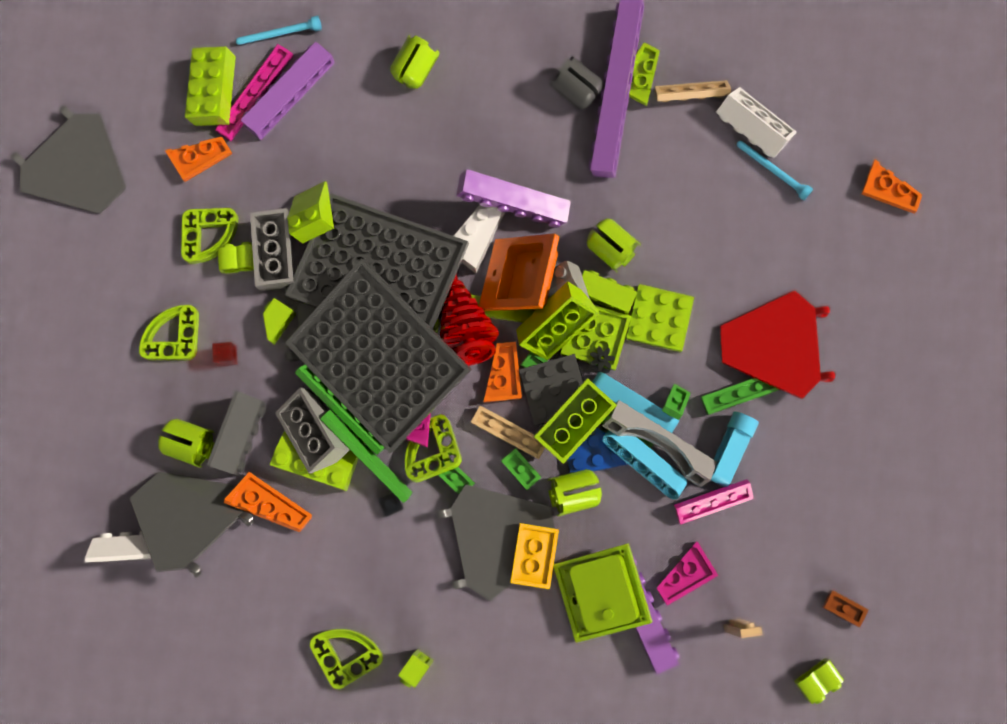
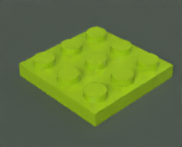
[626,284,694,352]
[560,305,631,371]

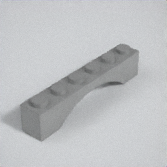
[602,400,717,488]

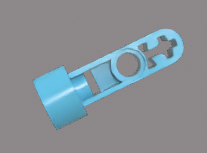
[711,411,759,487]

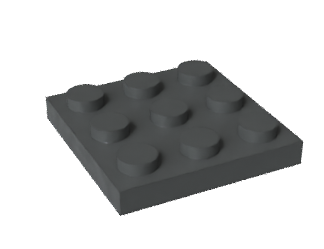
[519,354,583,425]

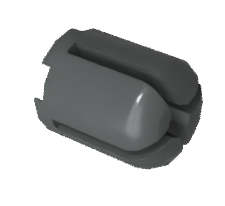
[549,56,602,109]

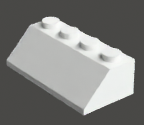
[716,87,797,158]
[85,531,151,562]

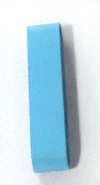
[592,371,679,433]
[602,430,688,500]

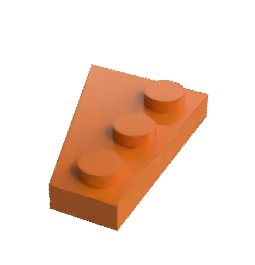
[165,136,233,182]
[861,159,922,214]
[483,342,522,403]

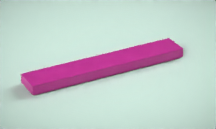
[215,44,294,141]

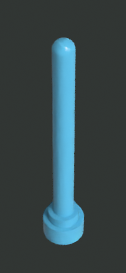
[236,15,322,45]
[737,141,813,201]

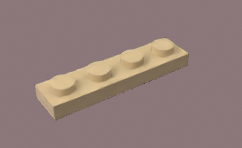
[654,80,731,102]
[471,406,545,460]
[724,619,763,638]

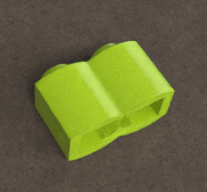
[217,242,254,274]
[794,658,844,704]

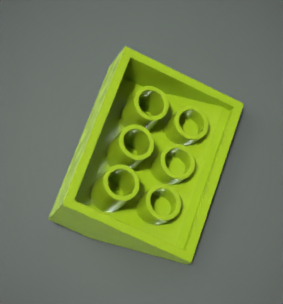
[270,430,364,491]

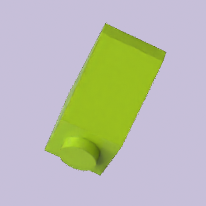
[263,298,296,345]

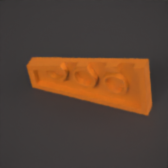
[224,472,312,532]

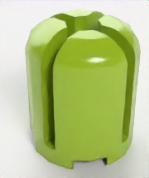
[390,35,440,89]
[586,218,641,273]
[158,419,216,468]
[547,469,602,517]

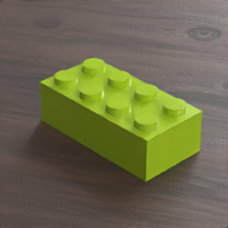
[185,46,236,126]

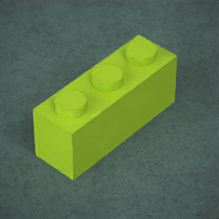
[582,270,637,315]
[398,649,434,688]

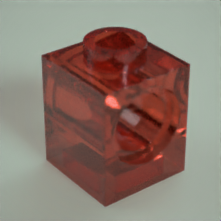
[212,342,238,366]

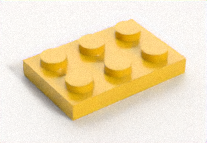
[510,523,559,589]

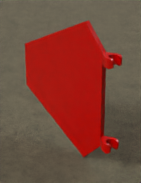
[720,290,835,399]

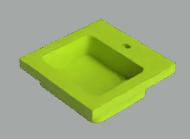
[553,543,653,643]

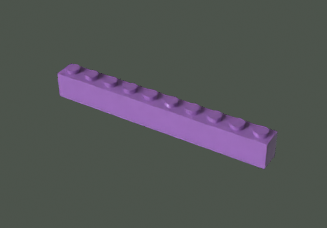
[589,0,644,178]

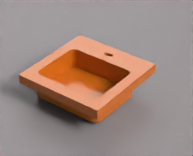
[479,233,559,311]

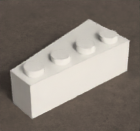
[454,205,505,274]

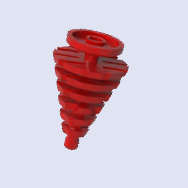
[440,274,499,366]

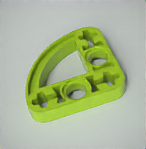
[181,208,239,264]
[139,305,199,360]
[405,414,462,483]
[310,629,383,689]

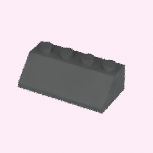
[207,390,266,476]

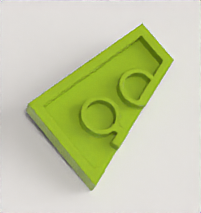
[629,42,660,106]

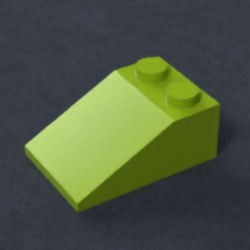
[287,181,334,243]

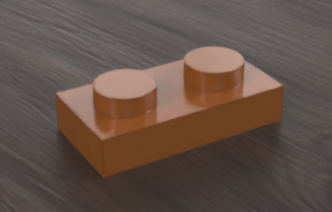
[822,590,869,628]

